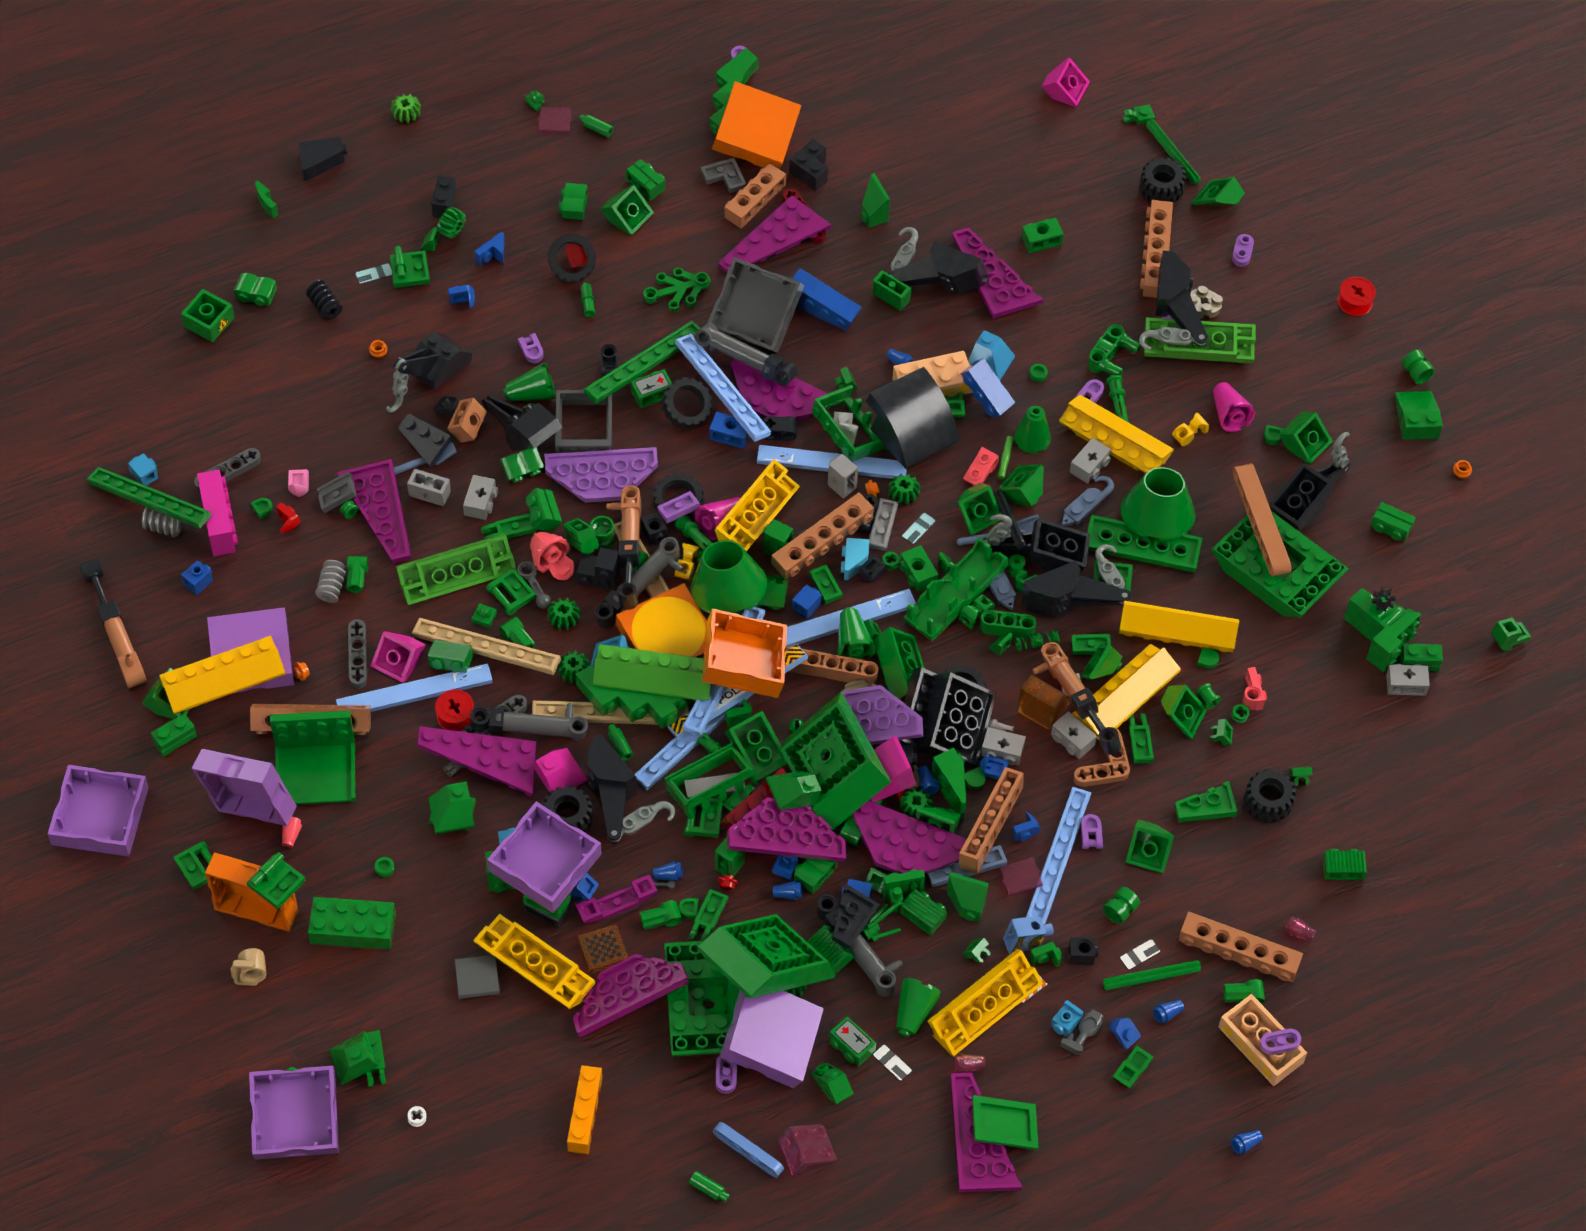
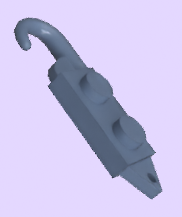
[1062,476,1114,526]
[989,571,1016,611]

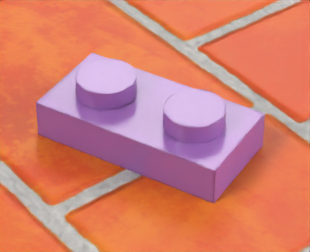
[657,491,700,523]

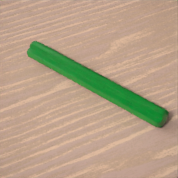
[1146,119,1201,185]
[1103,960,1201,990]

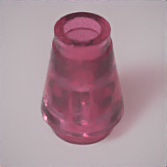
[1285,916,1316,941]
[954,1054,986,1073]

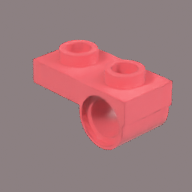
[963,447,999,486]
[1242,667,1267,711]

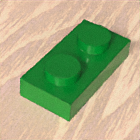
[809,564,843,605]
[1071,634,1111,655]

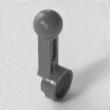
[517,561,551,609]

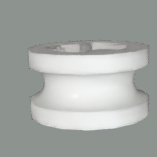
[407,1106,426,1127]

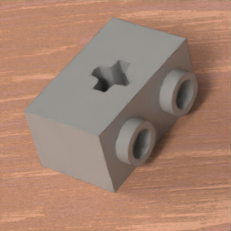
[1070,438,1111,484]
[828,454,858,499]
[407,469,451,506]
[463,475,498,520]
[1386,664,1430,696]
[1051,711,1097,759]
[981,727,1026,766]

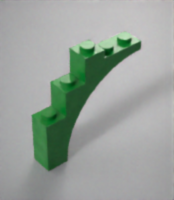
[709,48,759,134]
[576,665,696,729]

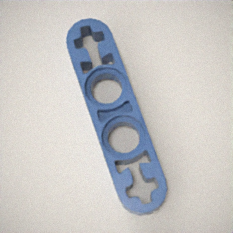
[713,1122,784,1178]

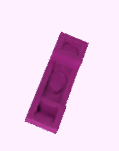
[576,874,658,923]

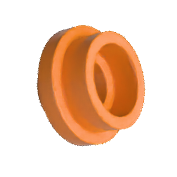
[369,340,388,358]
[1453,460,1472,478]
[865,480,880,498]
[292,662,310,681]

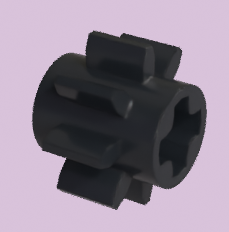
[1372,587,1396,612]

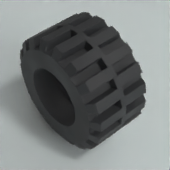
[1139,157,1186,203]
[1244,769,1296,823]
[542,785,592,833]

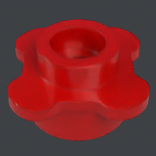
[718,875,738,890]

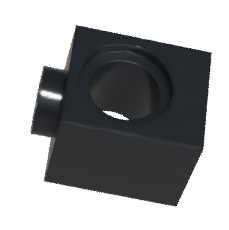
[641,511,667,545]
[1069,937,1099,965]

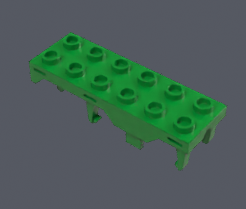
[903,537,1009,642]

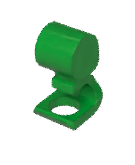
[1008,554,1037,592]
[959,595,995,630]

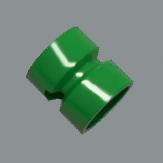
[1401,350,1435,384]
[590,516,615,550]
[1102,886,1140,925]

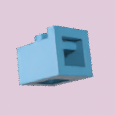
[1051,1000,1083,1037]

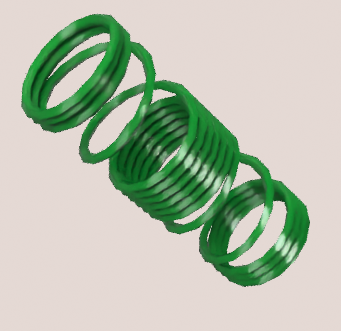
[1015,630,1059,651]

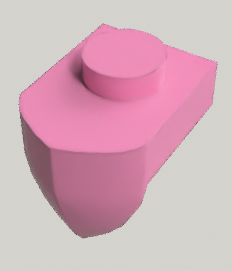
[288,469,309,497]

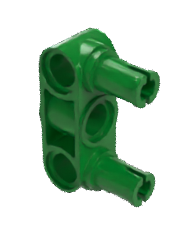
[1088,324,1141,376]

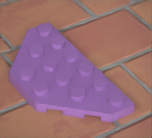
[544,447,658,503]
[842,685,923,745]

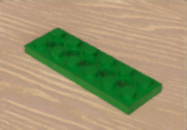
[1087,515,1202,573]

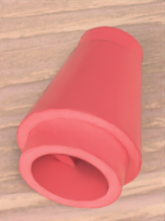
[281,817,302,848]

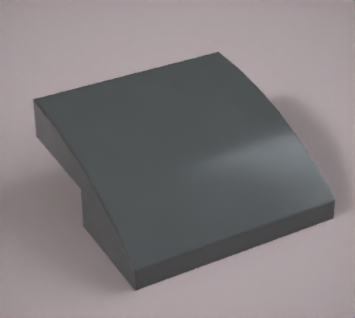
[455,955,500,999]

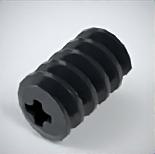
[306,279,343,320]

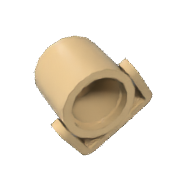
[230,948,266,986]

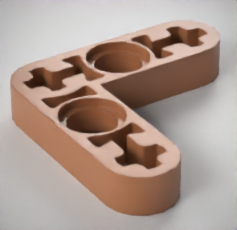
[1073,729,1130,787]

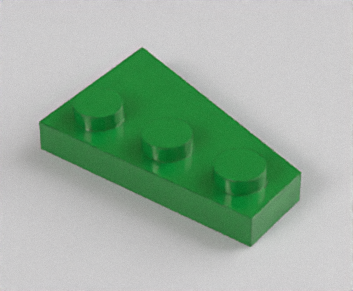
[1175,781,1237,823]

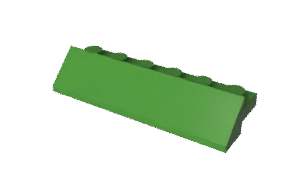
[1144,317,1256,363]
[395,533,517,605]
[593,644,712,701]

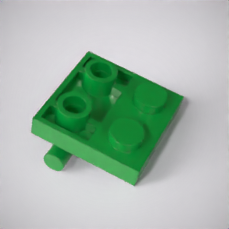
[389,246,430,288]
[247,852,306,909]
[882,869,925,912]

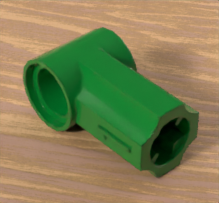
[346,556,368,593]
[499,617,535,648]
[639,900,682,930]
[1223,979,1265,1004]

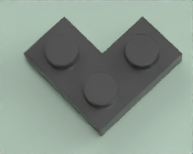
[701,158,746,193]

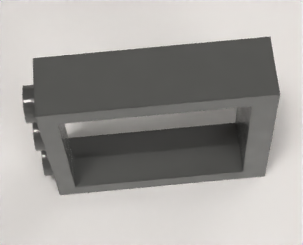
[555,389,613,453]

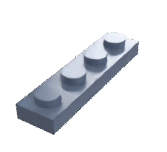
[926,845,1007,888]

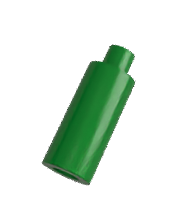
[579,115,614,138]
[608,724,633,761]
[689,1171,730,1202]

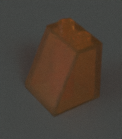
[1017,675,1071,730]

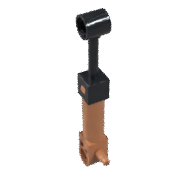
[606,486,642,610]
[79,558,147,689]
[1033,642,1121,755]

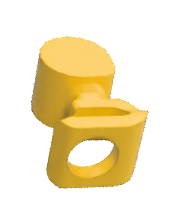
[1172,413,1209,446]
[675,543,700,580]

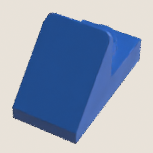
[475,232,505,266]

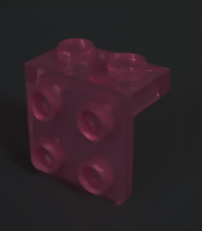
[778,1124,837,1176]

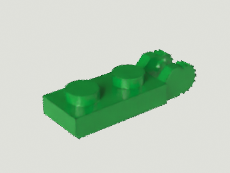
[481,513,537,540]
[1128,714,1154,764]
[689,889,729,941]
[365,1030,386,1087]

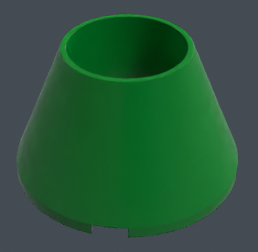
[1121,467,1196,541]
[691,540,767,614]

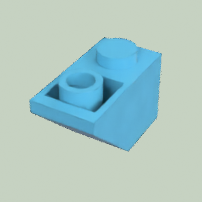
[841,538,869,580]

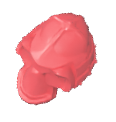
[530,532,574,580]

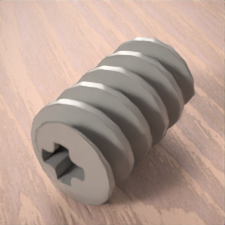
[142,507,185,538]
[315,560,346,603]

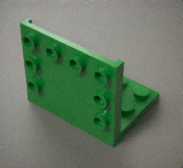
[270,710,356,805]

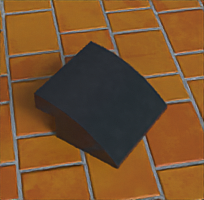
[866,367,960,469]
[899,667,997,767]

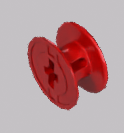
[1337,277,1376,316]
[435,689,474,732]

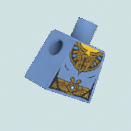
[1003,916,1054,955]

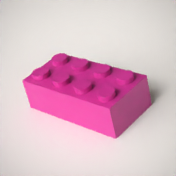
[197,469,238,557]

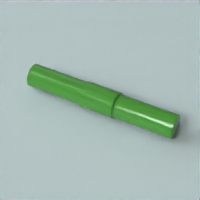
[997,436,1014,480]

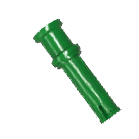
[1106,375,1129,423]
[675,515,713,550]

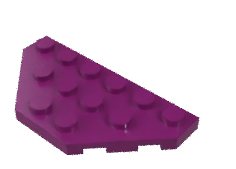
[731,359,831,422]
[727,797,846,862]
[853,801,967,874]
[573,954,689,1038]

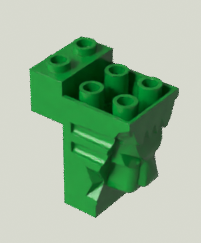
[1344,588,1421,673]

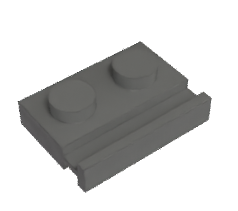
[317,472,357,513]

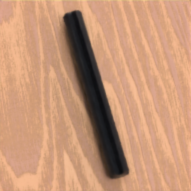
[993,489,1026,549]

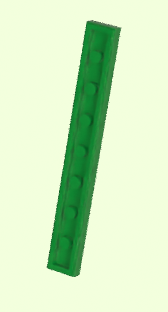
[584,321,700,404]
[87,467,212,529]

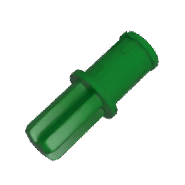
[581,282,596,317]

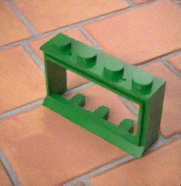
[811,385,888,463]
[664,743,758,820]

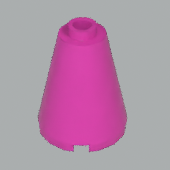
[1213,382,1255,432]
[695,497,741,541]

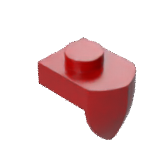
[564,243,587,268]
[276,502,301,533]

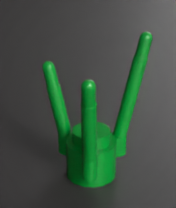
[861,901,901,942]

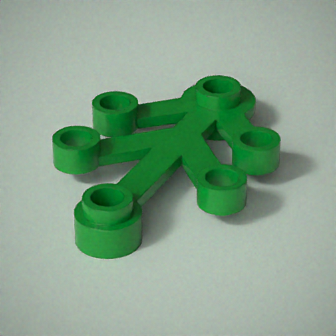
[643,267,711,312]

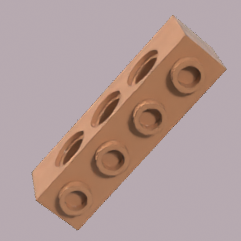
[724,163,786,229]

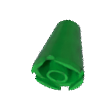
[503,363,556,402]
[1014,406,1051,454]
[837,607,876,660]
[896,978,941,1037]

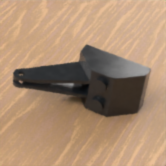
[482,395,563,451]

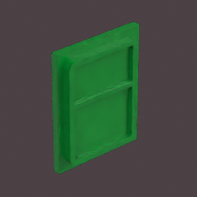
[972,1095,1038,1150]

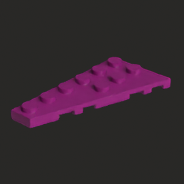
[718,196,831,273]
[952,227,1044,318]
[337,459,412,563]
[417,726,536,797]
[951,1072,1022,1192]

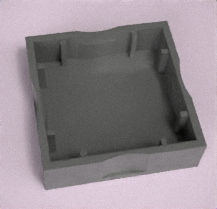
[708,257,805,353]

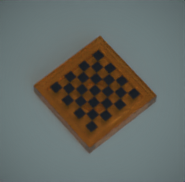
[578,924,628,973]

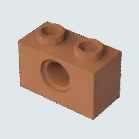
[447,398,487,443]

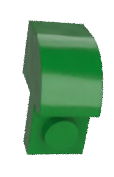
[1491,617,1531,651]

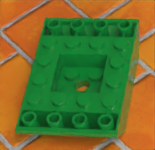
[1212,511,1349,618]
[780,692,891,830]
[697,914,836,999]
[664,941,740,1057]

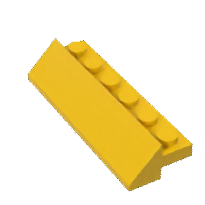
[1059,395,1174,474]
[715,459,800,551]
[1119,601,1239,652]
[159,636,285,714]
[1072,644,1181,739]
[473,914,595,1009]
[928,949,1043,1056]

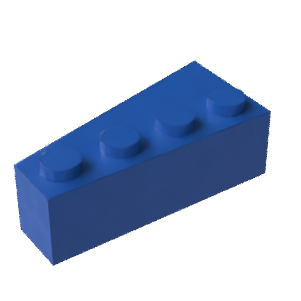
[793,268,861,331]

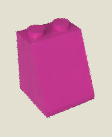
[871,735,916,803]

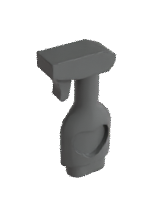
[1060,1009,1104,1055]

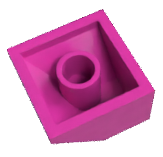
[1041,57,1090,107]
[371,631,426,683]
[534,748,588,792]

